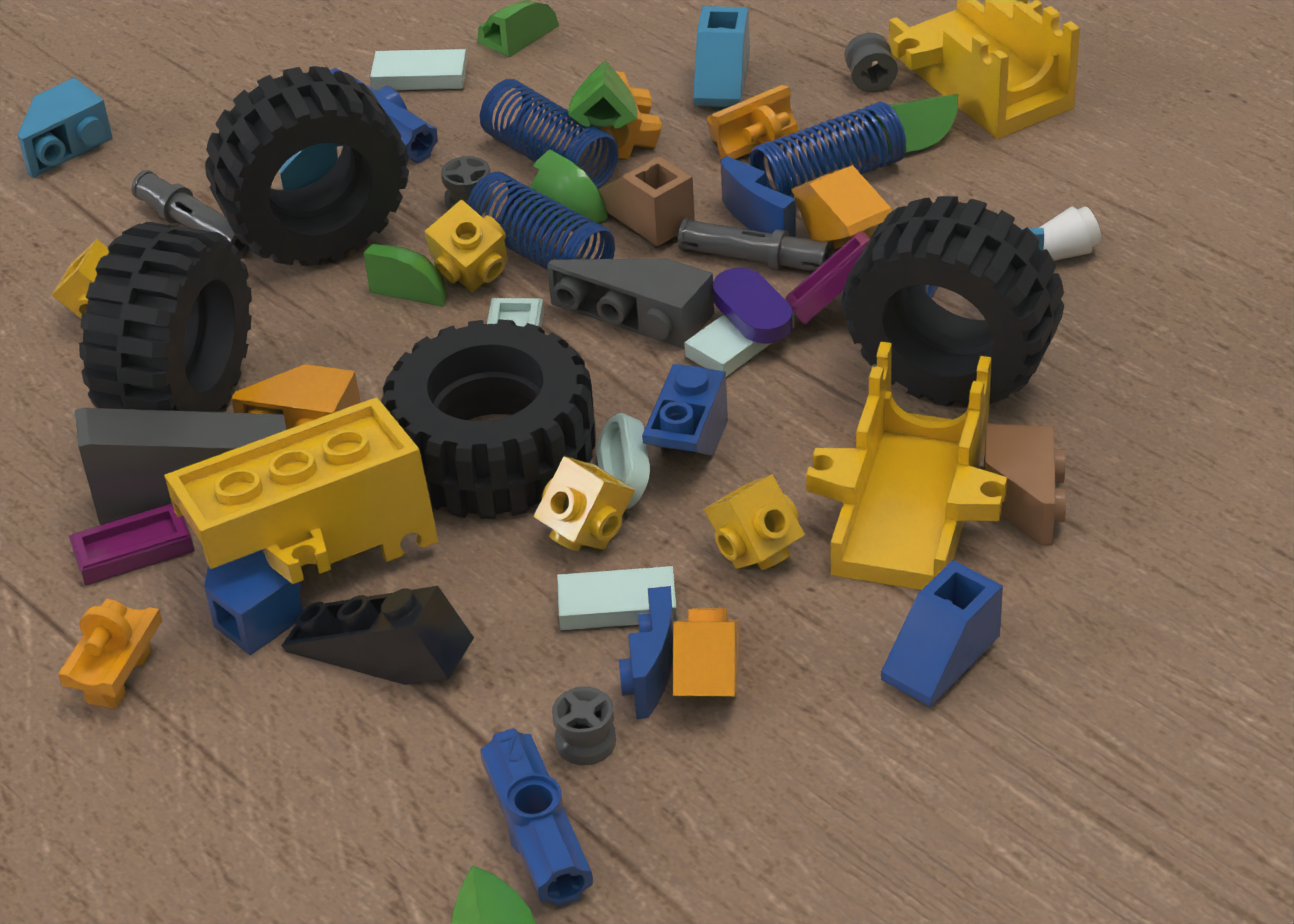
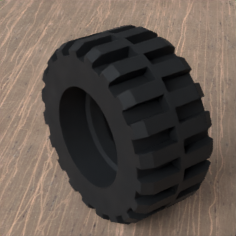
[205,66,409,266]
[843,196,1064,408]
[79,222,252,412]
[381,319,596,519]

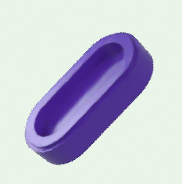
[713,268,793,344]

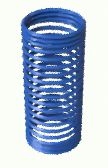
[479,79,619,188]
[750,101,906,198]
[467,171,615,270]

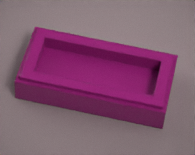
[785,231,870,325]
[68,504,195,585]

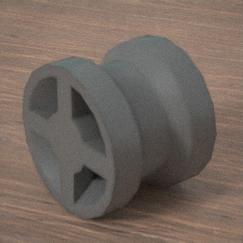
[844,32,898,92]
[441,156,493,214]
[552,687,616,765]

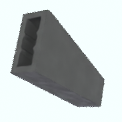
[75,408,287,525]

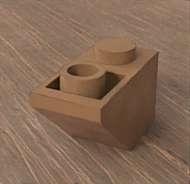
[599,156,695,247]
[984,424,1066,545]

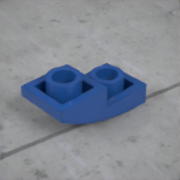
[720,156,796,237]
[619,586,673,719]

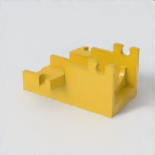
[889,0,1080,139]
[806,342,1007,590]
[164,397,439,584]

